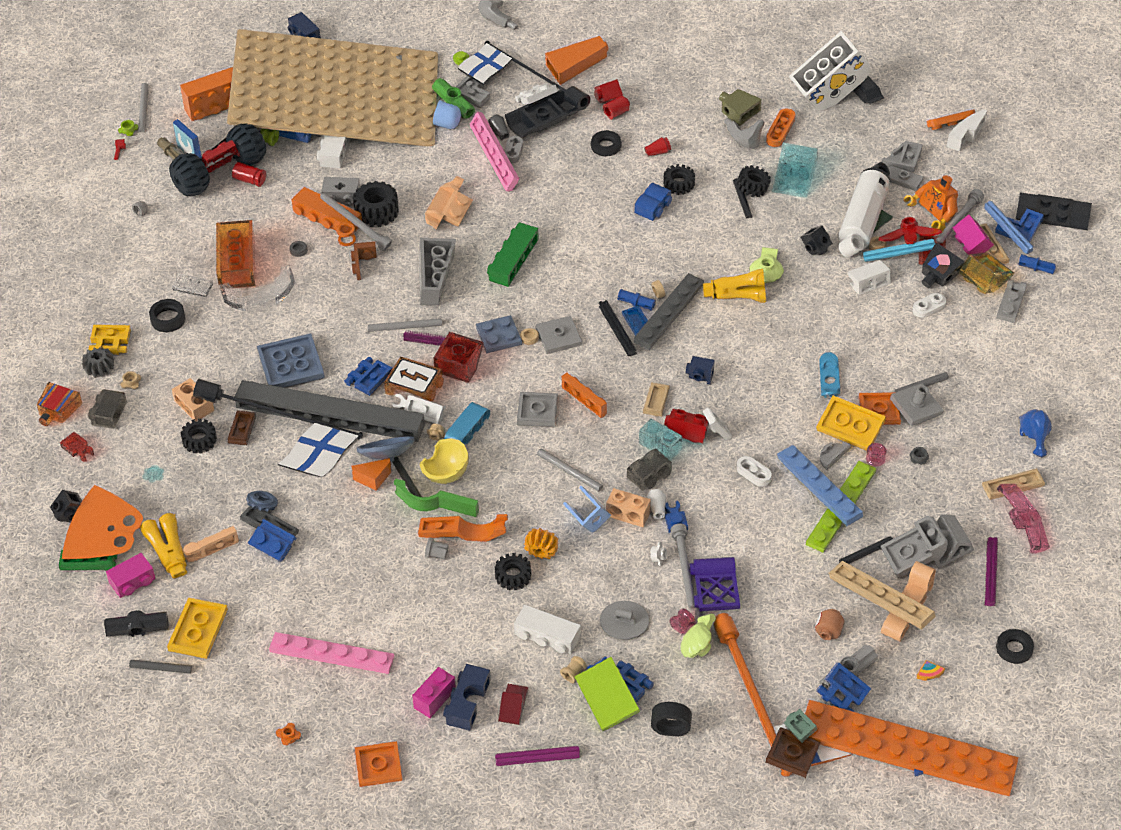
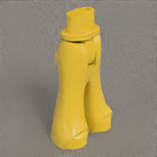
[703,268,766,303]
[139,513,187,579]

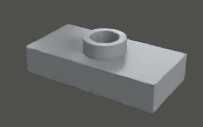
[889,166,924,191]

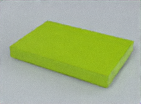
[575,657,640,731]

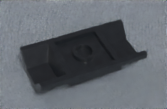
[505,90,580,138]
[1015,192,1092,230]

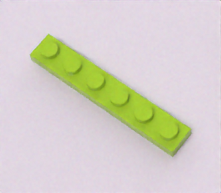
[806,461,876,553]

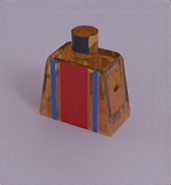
[37,382,82,426]

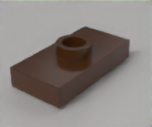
[227,410,256,446]

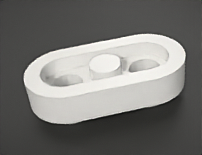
[912,293,946,318]
[737,456,771,487]

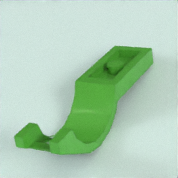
[394,478,479,517]

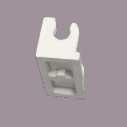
[848,260,891,295]

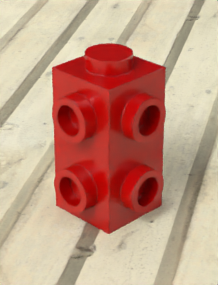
[664,409,709,443]

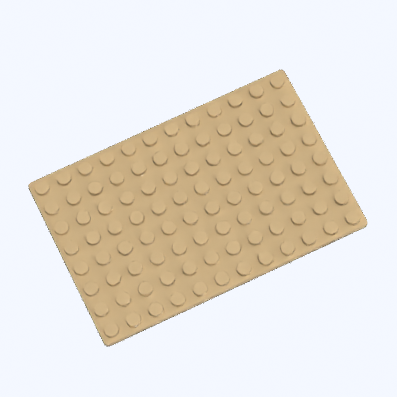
[227,29,438,146]

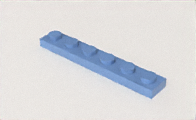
[777,445,863,526]

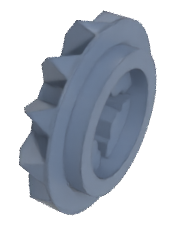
[246,491,278,512]

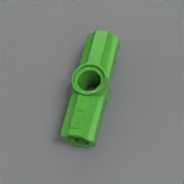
[432,78,475,119]

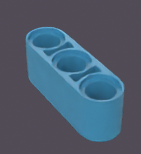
[444,402,490,445]

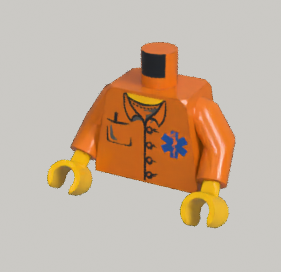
[903,175,958,232]

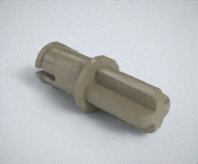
[157,137,181,160]

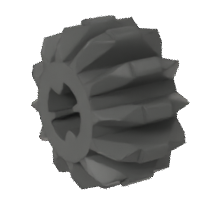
[82,346,114,378]

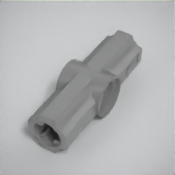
[820,645,878,693]

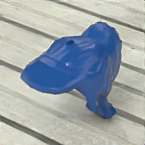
[1019,409,1052,457]

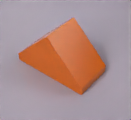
[351,458,392,491]

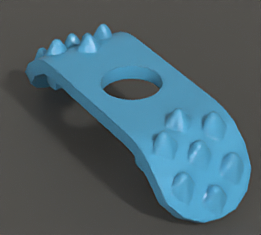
[819,352,840,398]

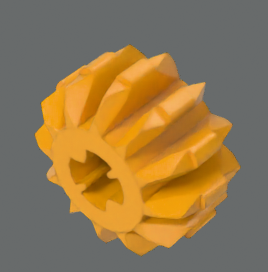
[524,528,559,559]

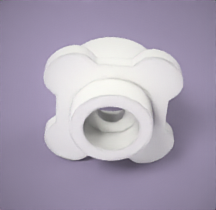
[651,542,667,566]

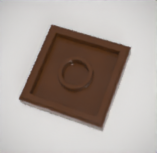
[765,727,820,778]

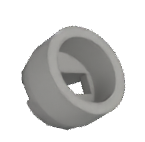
[132,201,147,217]

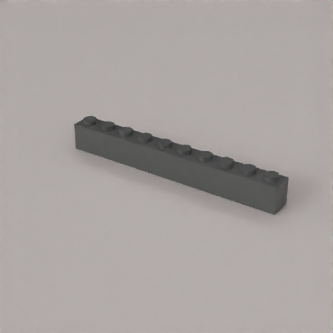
[234,380,425,442]

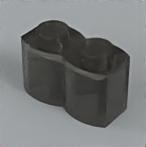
[88,389,127,429]
[627,448,672,491]

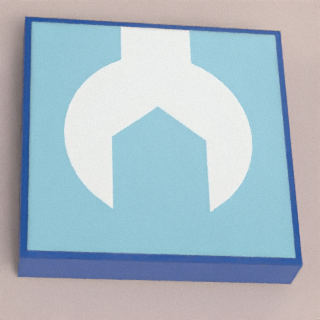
[173,119,202,158]

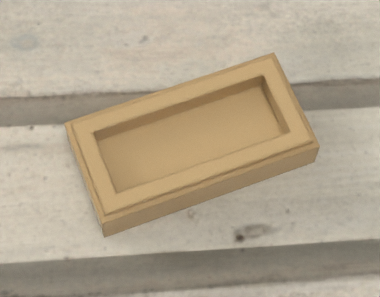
[643,382,670,417]

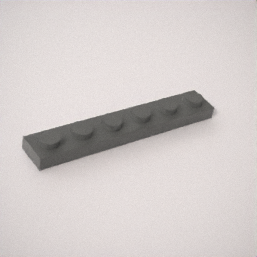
[634,273,704,350]

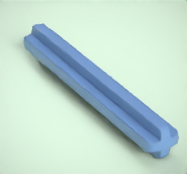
[984,201,1033,254]

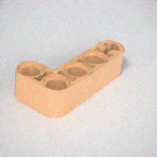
[881,561,936,642]

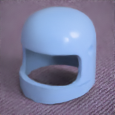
[433,100,461,129]

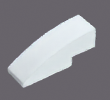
[947,109,987,151]

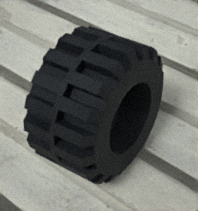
[353,181,399,227]

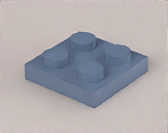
[476,315,522,354]

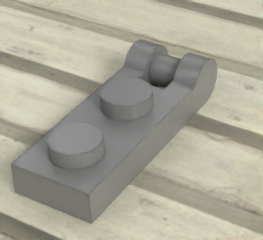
[996,279,1027,323]

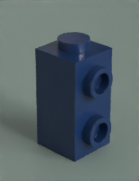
[287,12,321,38]

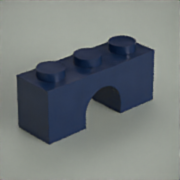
[443,664,491,731]

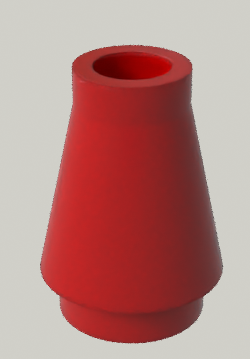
[644,137,671,157]

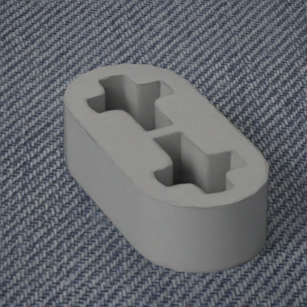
[504,136,523,163]

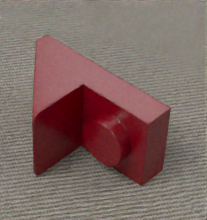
[498,683,528,725]

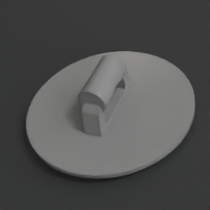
[600,601,649,640]

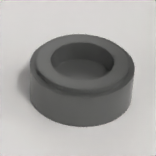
[289,241,308,257]

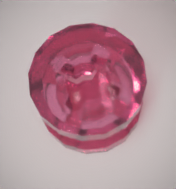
[866,443,886,466]
[669,608,696,634]

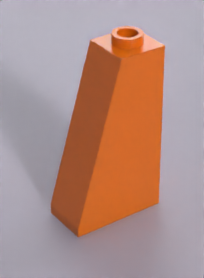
[545,36,609,85]

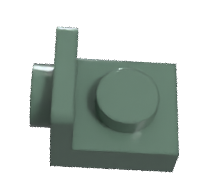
[784,709,818,743]

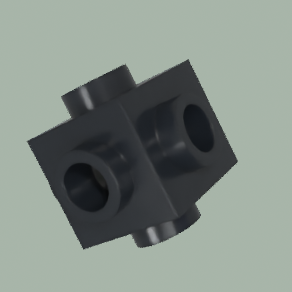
[800,225,833,255]
[50,490,82,523]

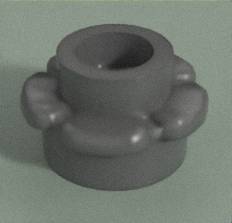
[909,447,929,465]

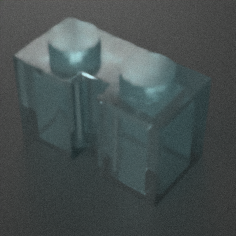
[639,418,682,461]

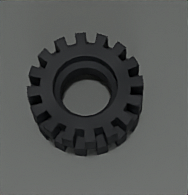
[663,164,695,195]
[737,165,771,197]
[181,419,217,454]
[495,553,531,590]

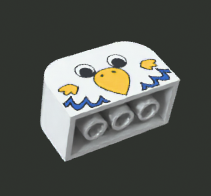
[789,31,870,110]

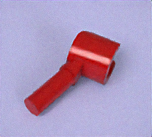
[114,139,126,160]

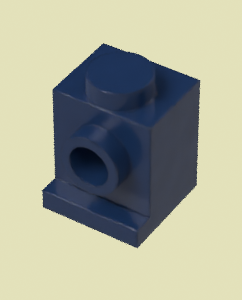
[685,356,715,385]

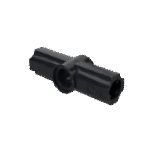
[104,610,169,637]

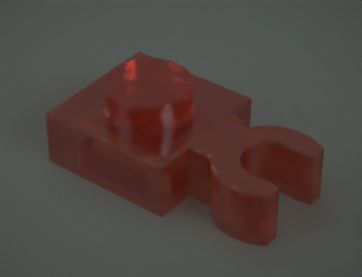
[60,431,94,462]

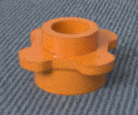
[276,723,301,745]

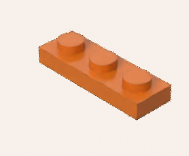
[561,373,607,418]

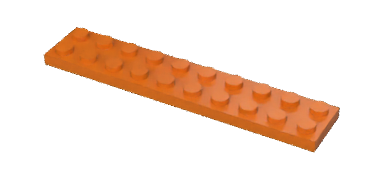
[805,700,1019,796]

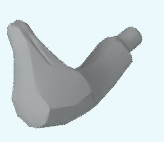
[478,0,518,30]
[724,118,765,149]

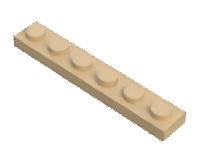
[829,561,936,630]

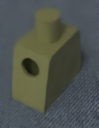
[719,89,762,126]

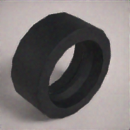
[149,299,186,333]
[651,701,692,737]

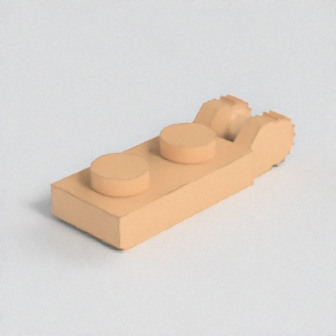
[183,526,239,562]

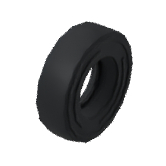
[591,130,622,157]
[996,629,1034,664]

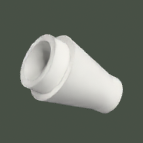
[647,489,666,519]

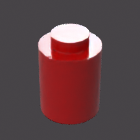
[603,95,630,120]

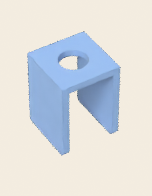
[563,486,611,533]

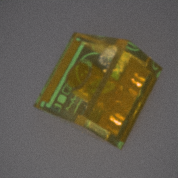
[959,252,1014,294]

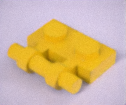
[89,325,131,355]

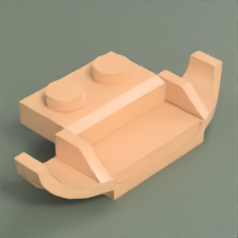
[425,176,473,229]

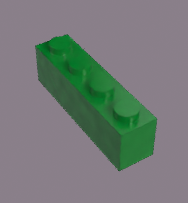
[487,222,539,287]

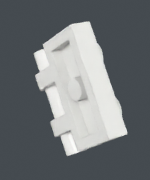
[515,83,558,104]

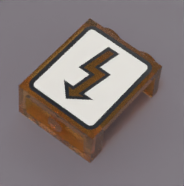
[384,356,444,401]

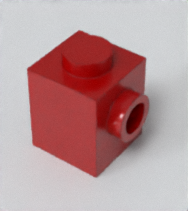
[594,79,623,103]

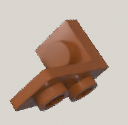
[351,241,377,280]

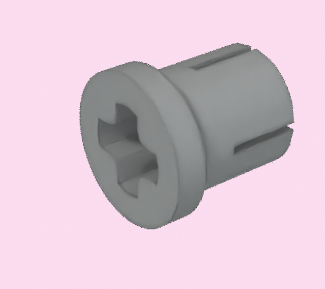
[425,537,449,559]

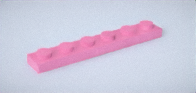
[470,112,519,192]
[269,632,394,674]

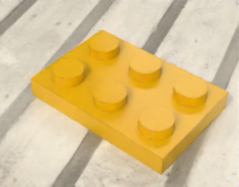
[816,395,886,451]
[167,597,228,659]

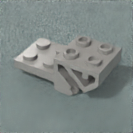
[880,514,974,579]

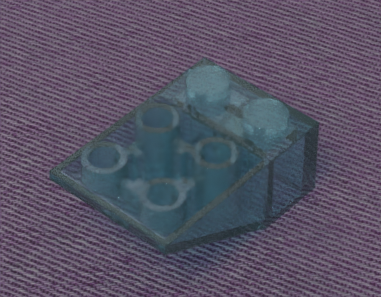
[772,143,818,198]

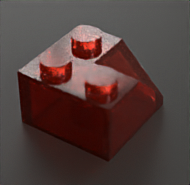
[433,332,484,383]

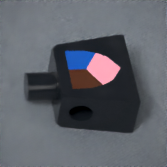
[921,242,965,288]

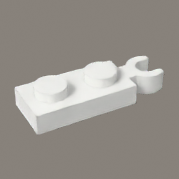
[392,394,445,424]

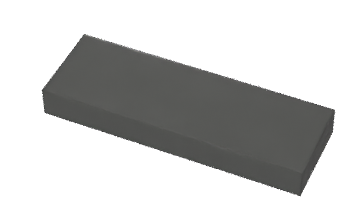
[240,506,299,536]

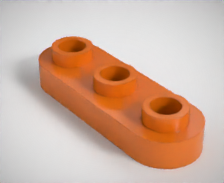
[766,108,796,147]
[926,109,976,130]

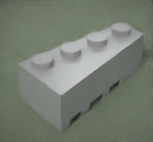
[419,238,456,305]

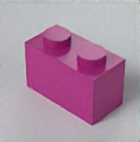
[953,214,994,258]
[106,553,156,598]
[412,667,456,718]

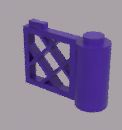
[690,557,740,612]

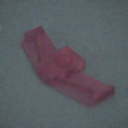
[997,484,1050,554]

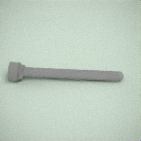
[936,189,984,244]
[320,193,393,251]
[671,524,695,608]

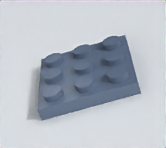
[257,333,325,388]

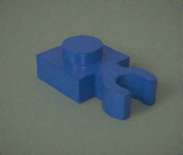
[665,501,688,533]

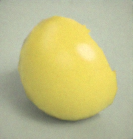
[420,438,469,484]

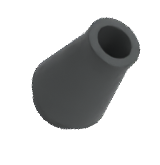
[488,114,510,140]

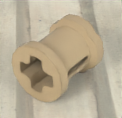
[560,656,587,683]

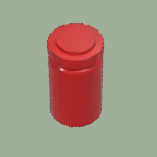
[232,162,266,187]

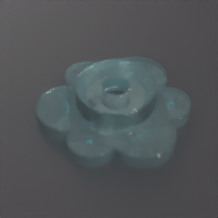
[142,465,164,483]

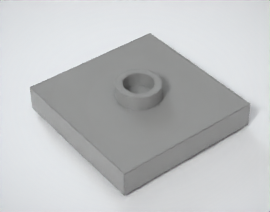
[536,316,582,354]
[517,392,558,427]

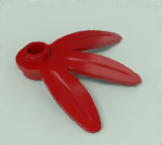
[878,217,942,244]

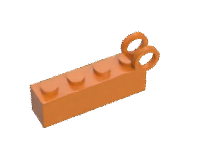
[291,187,362,246]

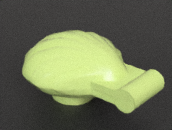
[749,247,784,283]
[680,614,716,658]

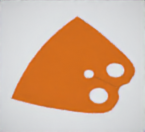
[62,485,143,559]

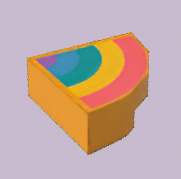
[917,660,945,681]

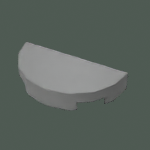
[820,442,852,470]

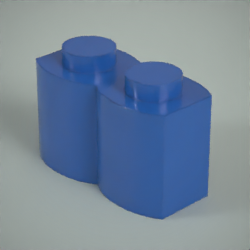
[634,182,672,221]

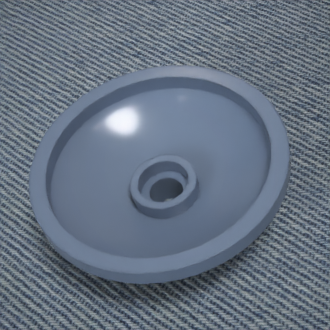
[356,436,415,462]

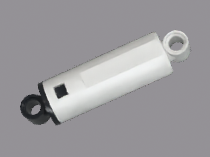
[839,162,891,258]

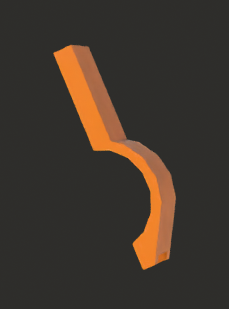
[418,514,508,542]

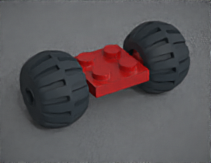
[169,123,267,196]

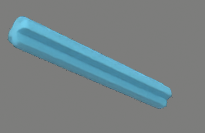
[863,239,935,262]

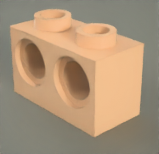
[172,378,214,422]
[606,488,651,527]

